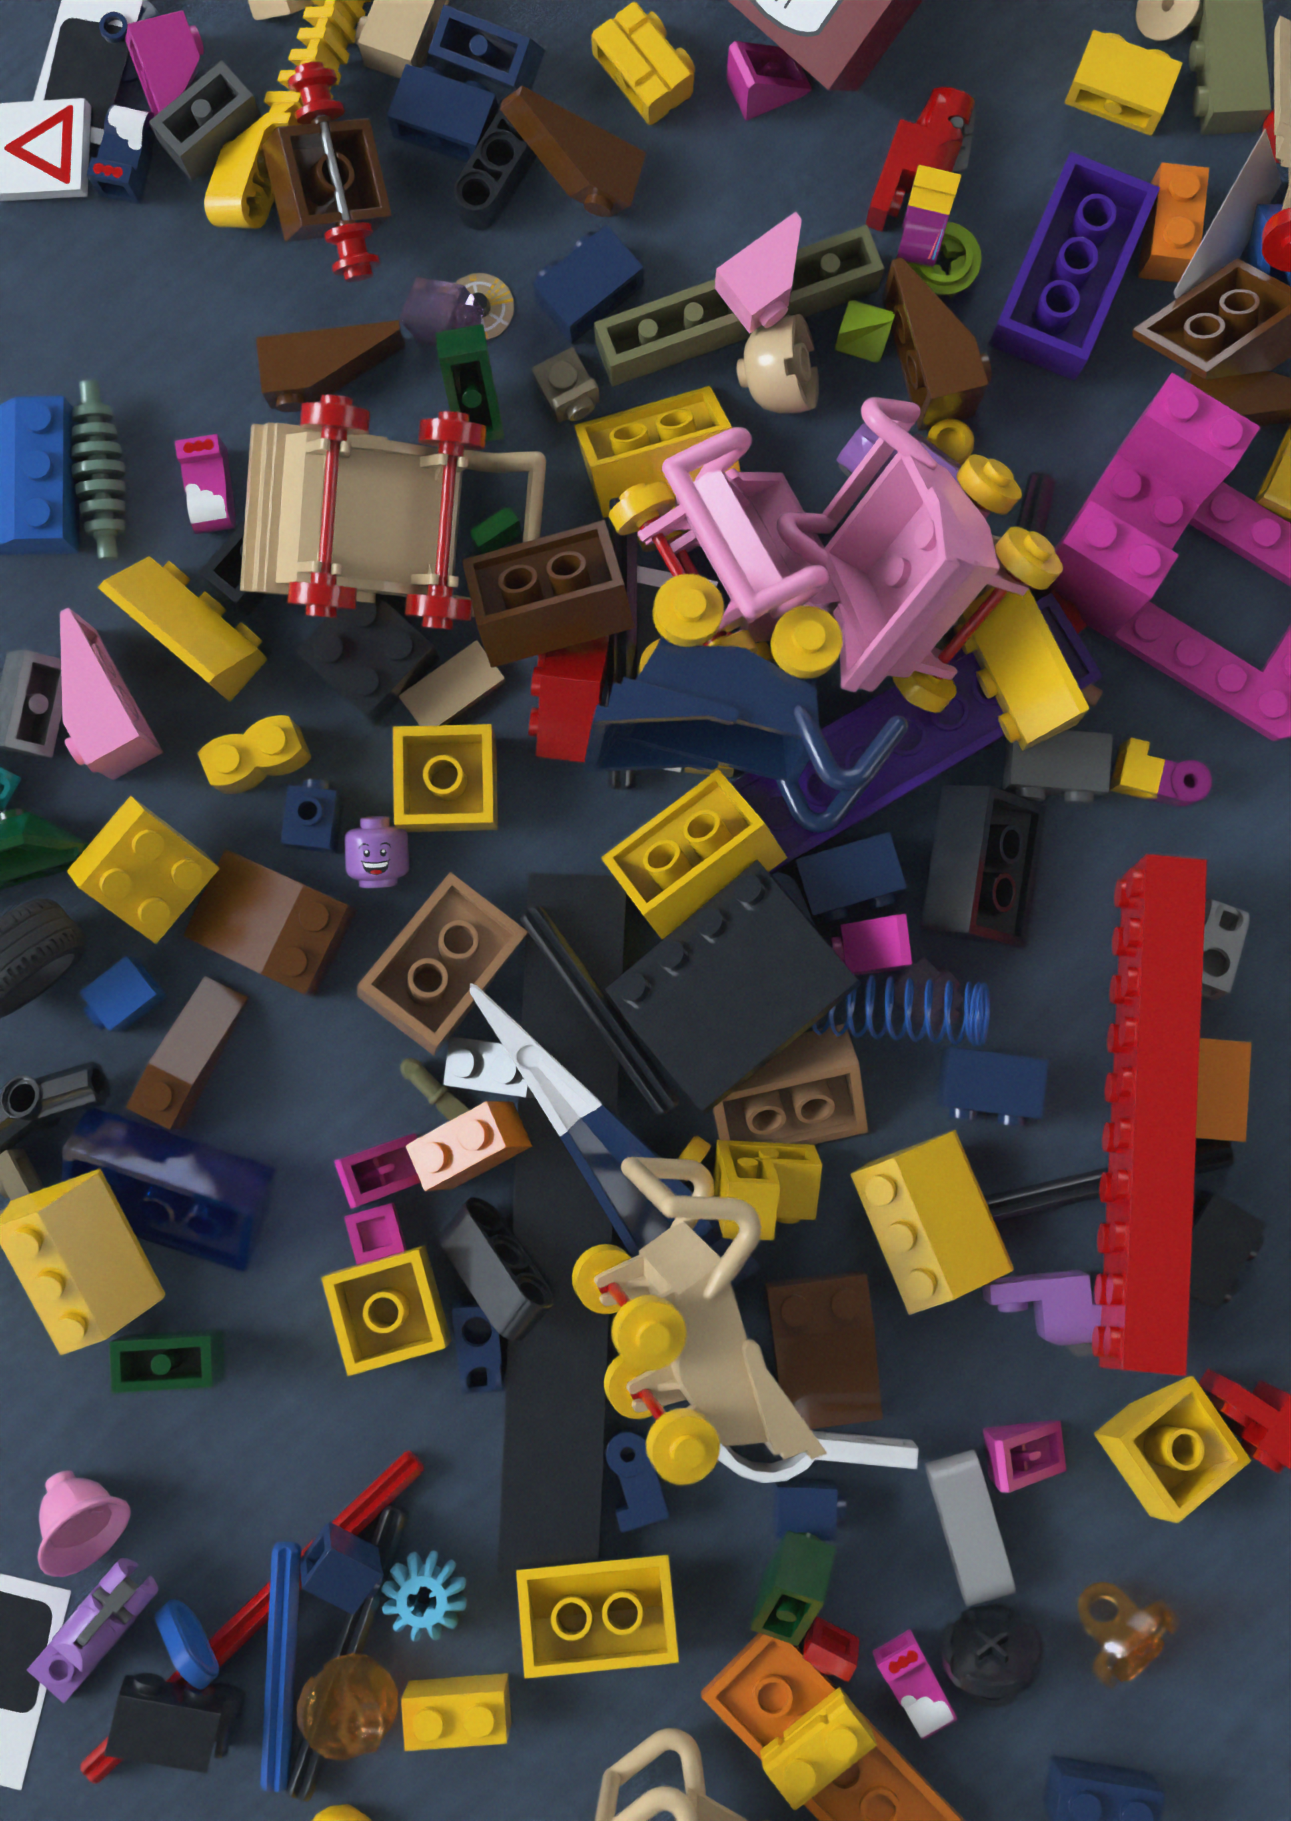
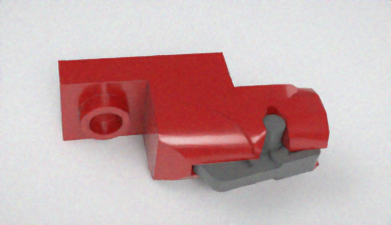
[865,87,977,232]

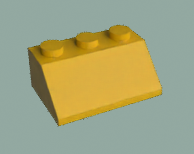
[574,386,741,518]
[97,556,268,702]
[954,587,1090,751]
[601,769,787,940]
[850,1130,1014,1315]
[0,1168,166,1356]
[516,1554,679,1678]

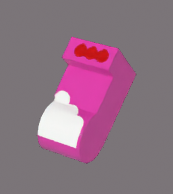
[174,434,236,534]
[872,1629,958,1740]

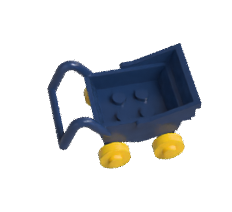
[582,574,908,833]

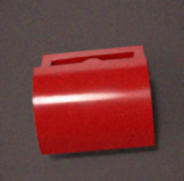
[1199,1369,1291,1475]

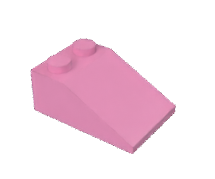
[60,607,164,780]

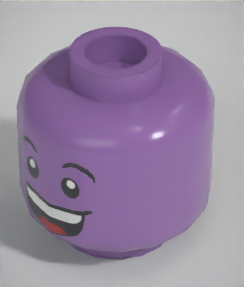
[344,816,409,888]

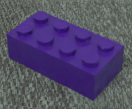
[988,151,1160,381]

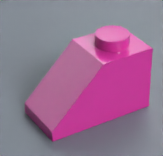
[126,10,204,116]
[830,914,912,975]

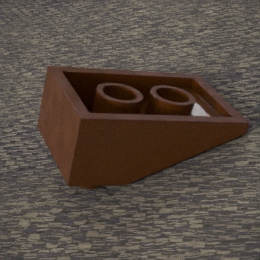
[882,257,992,431]
[1133,258,1291,380]
[183,849,357,998]
[764,1270,883,1429]

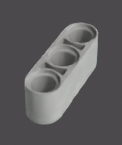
[925,1449,1016,1607]

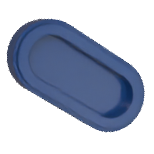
[155,1599,219,1690]

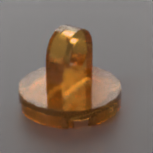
[1078,1582,1179,1688]
[297,1653,398,1760]

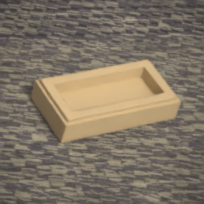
[399,640,506,726]

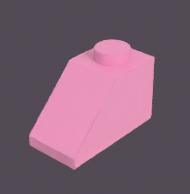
[715,212,802,334]

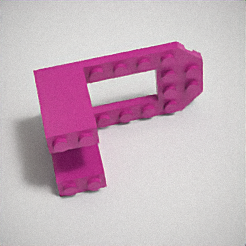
[1030,373,1291,742]

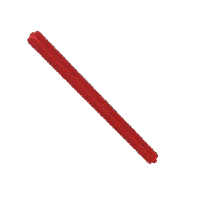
[80,1450,425,1784]

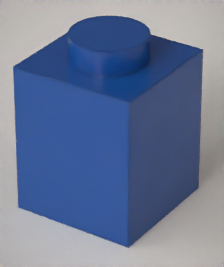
[79,956,168,1033]

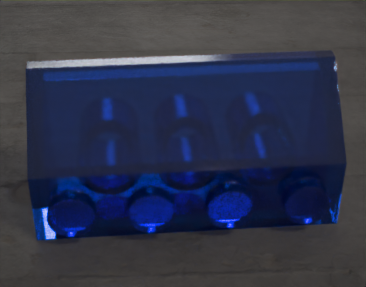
[62,1108,276,1273]

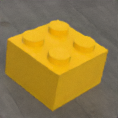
[393,724,498,832]
[67,796,220,944]
[321,1245,452,1376]

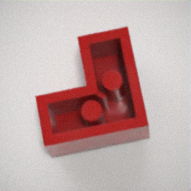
[528,635,609,763]

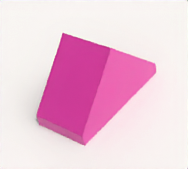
[727,41,812,121]
[334,1133,421,1209]
[983,1420,1067,1493]

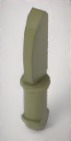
[400,1058,470,1121]

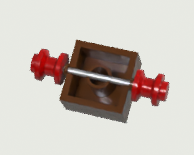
[262,61,392,282]

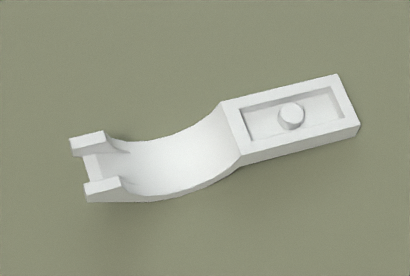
[718,1430,918,1483]

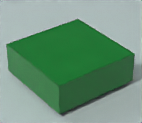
[469,506,522,555]

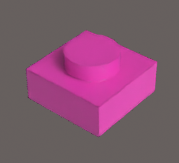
[344,1202,407,1265]

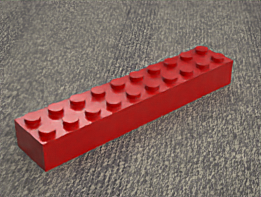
[1092,854,1207,1376]

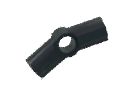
[0,1061,111,1154]

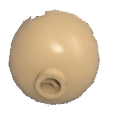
[737,314,819,414]

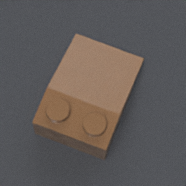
[357,872,528,1056]

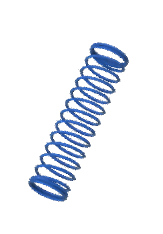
[812,975,990,1048]

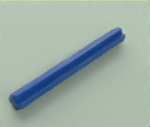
[260,1541,301,1792]

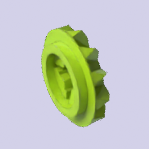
[907,222,982,298]

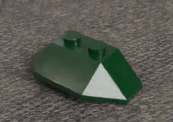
[0,808,90,890]

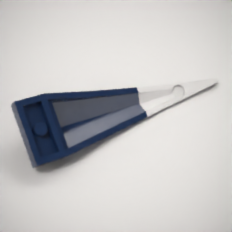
[470,983,761,1289]

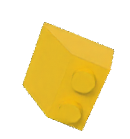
[1093,1376,1251,1524]

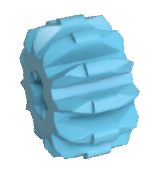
[382,1551,467,1641]

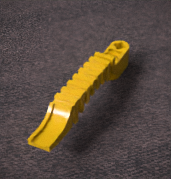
[204,0,371,229]

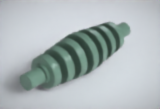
[71,380,126,561]

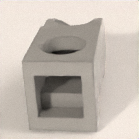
[1202,899,1249,1001]

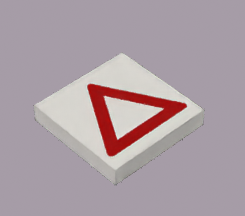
[0,98,91,201]

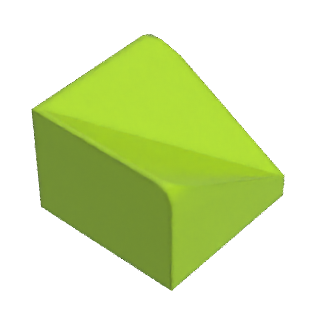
[835,300,895,363]

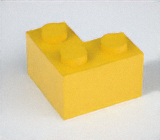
[713,1140,822,1241]

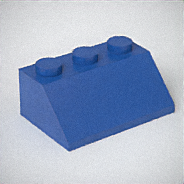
[0,396,80,555]

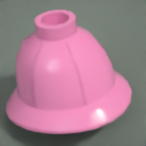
[37,1470,131,1577]

